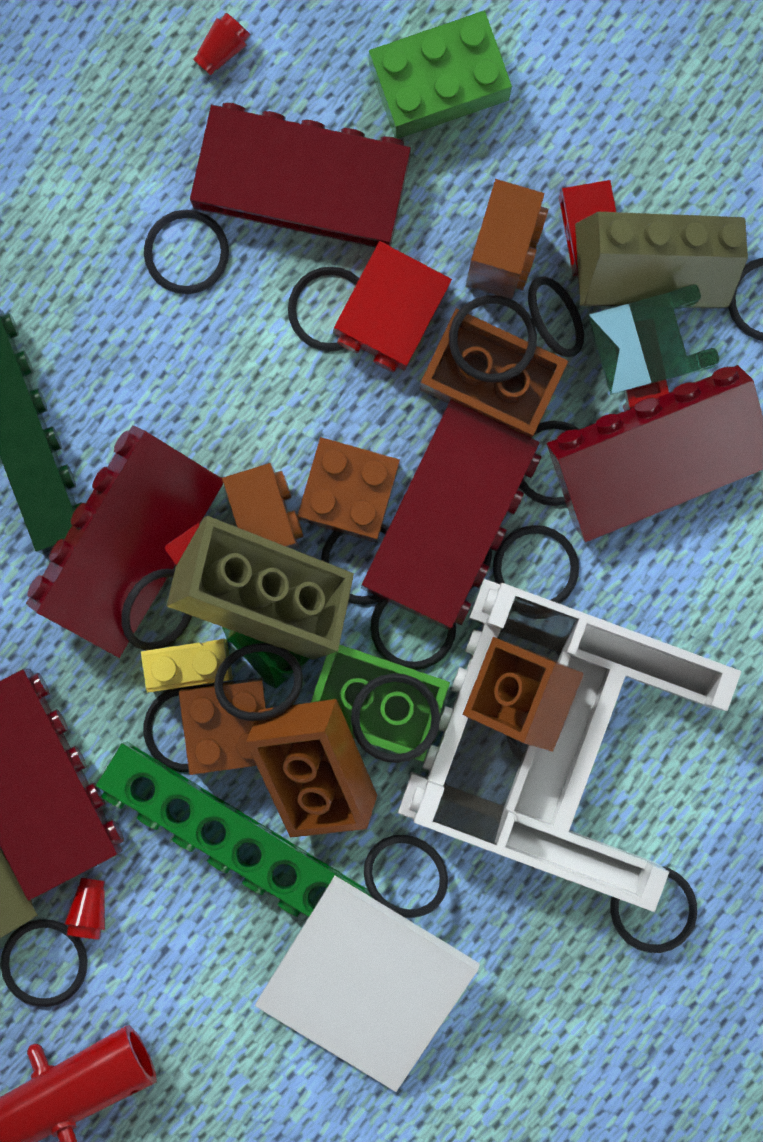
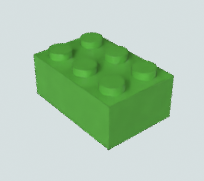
[369,10,512,139]
[310,644,450,762]

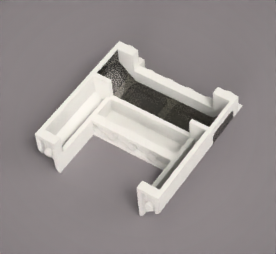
[398,579,742,912]

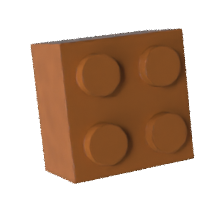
[297,437,400,543]
[222,463,304,550]
[462,637,584,752]
[179,677,266,775]

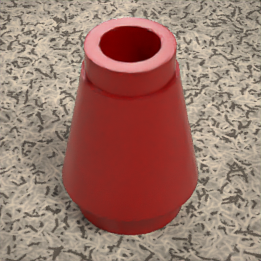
[193,13,251,75]
[64,878,105,940]

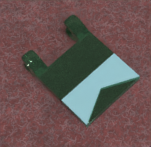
[588,284,719,395]

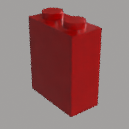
[333,241,452,372]

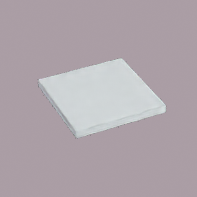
[255,876,480,1092]

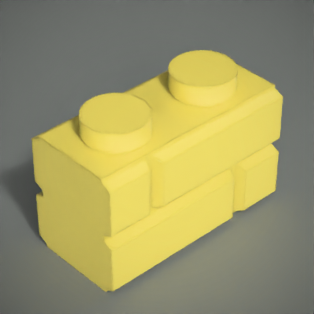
[141,639,233,693]

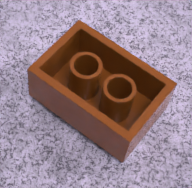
[466,179,549,299]
[420,308,568,438]
[246,699,378,838]

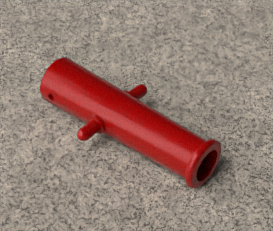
[0,1025,157,1142]

